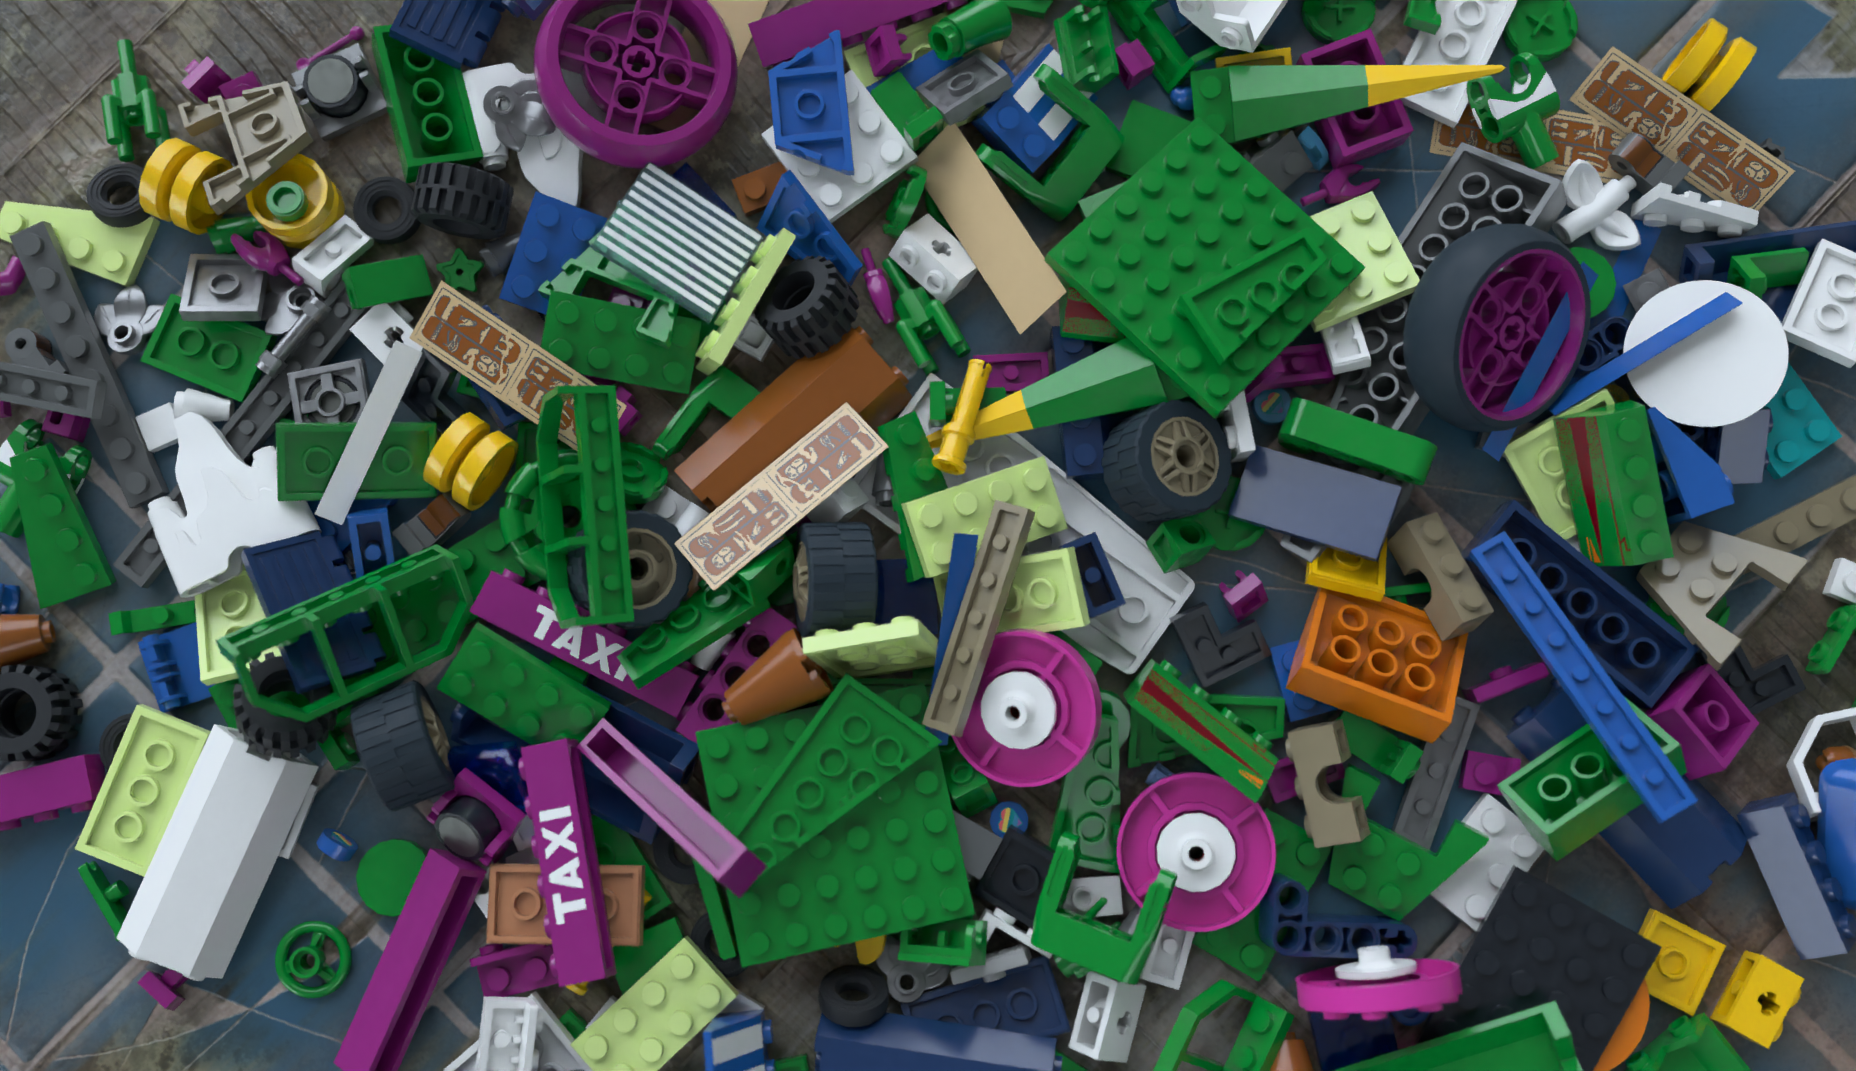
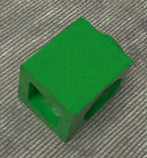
[1145,514,1216,574]

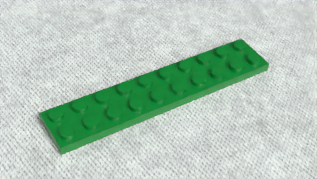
[208,501,547,729]

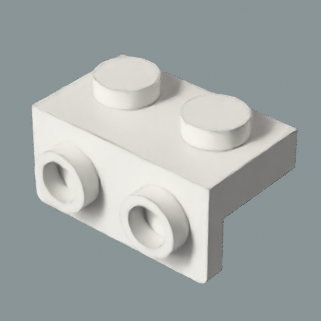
[475,997,543,1071]

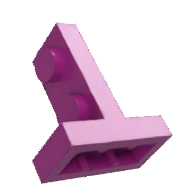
[1244,343,1335,402]

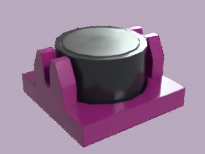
[426,767,526,866]

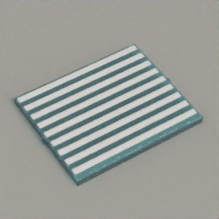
[590,162,764,323]

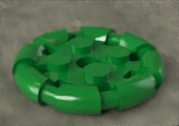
[499,449,637,586]

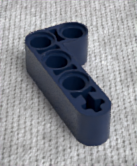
[1572,316,1704,441]
[1258,874,1418,959]

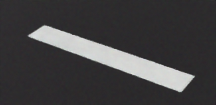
[315,340,423,525]

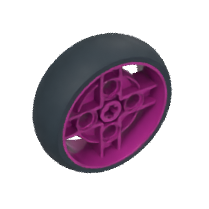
[1403,224,1591,432]

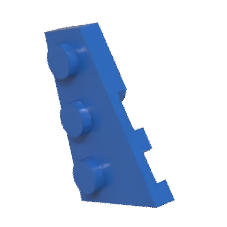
[756,170,863,286]

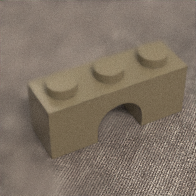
[1387,512,1494,642]
[1286,719,1371,848]

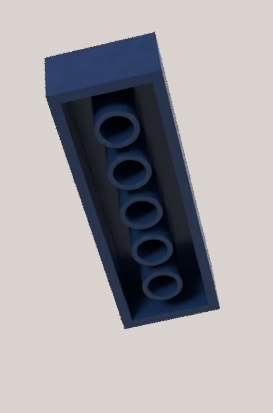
[1461,499,1699,708]

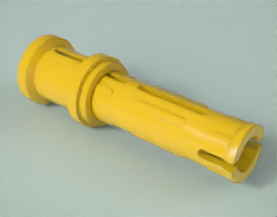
[932,359,992,475]

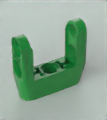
[975,64,1125,222]
[652,365,761,461]
[1030,831,1178,985]

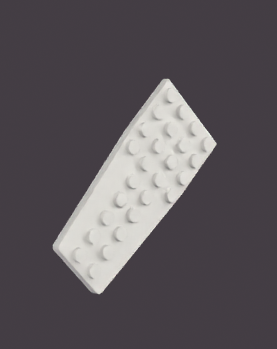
[853,373,1195,675]

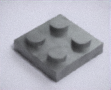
[916,49,1014,126]
[179,254,268,321]

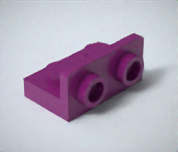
[469,943,558,997]

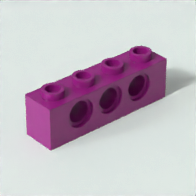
[675,607,798,743]

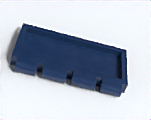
[389,0,506,70]
[240,531,387,694]

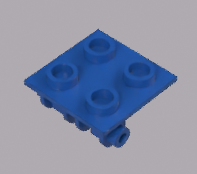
[138,622,215,713]

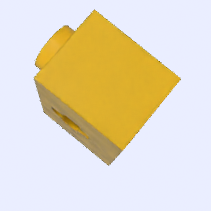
[1710,950,1804,1049]

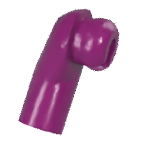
[0,256,26,297]

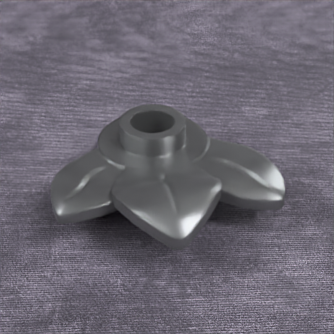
[483,79,556,152]
[261,273,323,336]
[94,284,165,355]
[876,934,951,1003]

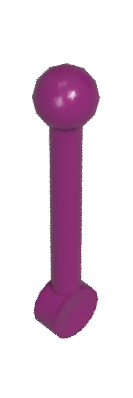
[296,26,365,70]

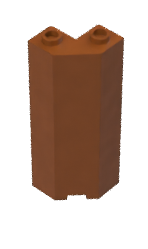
[674,326,912,512]

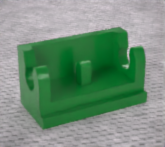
[1053,4,1120,93]
[341,254,434,310]
[897,918,988,967]

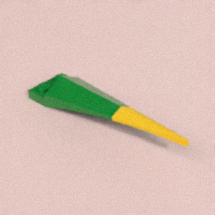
[1190,65,1506,144]
[926,338,1191,449]

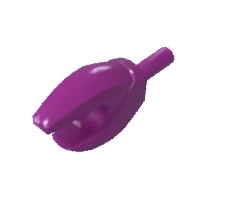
[1300,164,1381,207]
[230,231,304,286]
[861,248,894,324]

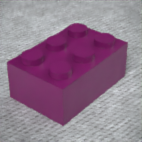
[1296,28,1414,169]

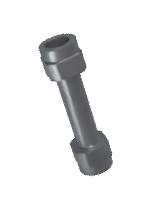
[255,295,331,379]

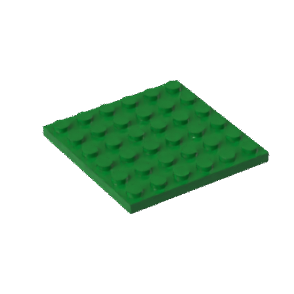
[1044,117,1366,419]
[695,683,975,968]

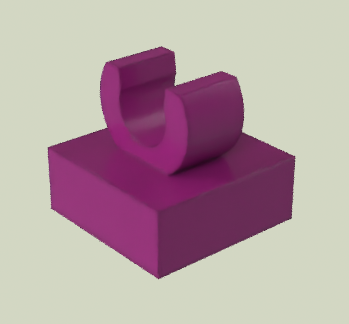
[864,25,912,77]
[181,56,233,104]
[1219,570,1269,623]
[137,969,189,1011]

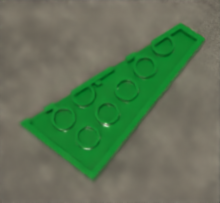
[705,673,942,878]

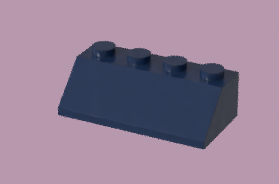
[1050,326,1133,481]

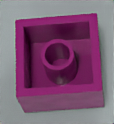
[1645,663,1759,781]

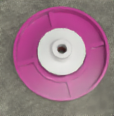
[951,628,1102,787]
[1117,771,1276,932]
[1295,946,1463,1020]

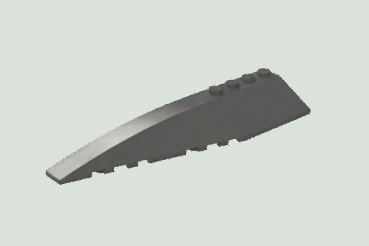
[1280,142,1567,563]

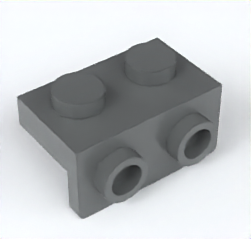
[1239,129,1313,192]

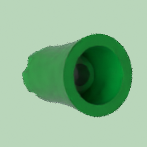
[928,0,1012,61]

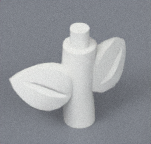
[1552,159,1641,251]

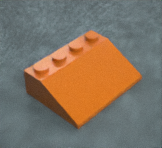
[1286,587,1468,744]

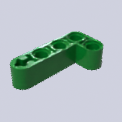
[1278,398,1438,485]

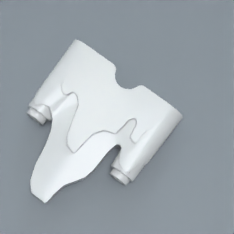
[462,51,607,208]
[147,412,322,598]

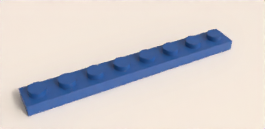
[1469,531,1698,824]

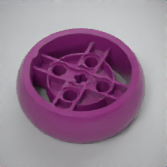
[533,0,738,169]

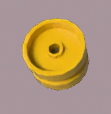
[1661,18,1757,112]
[139,138,233,235]
[245,154,345,249]
[423,412,518,511]

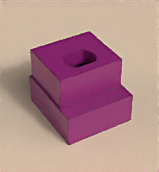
[1115,38,1155,90]
[616,385,642,437]
[41,410,91,443]

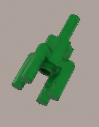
[101,39,171,162]
[882,257,971,377]

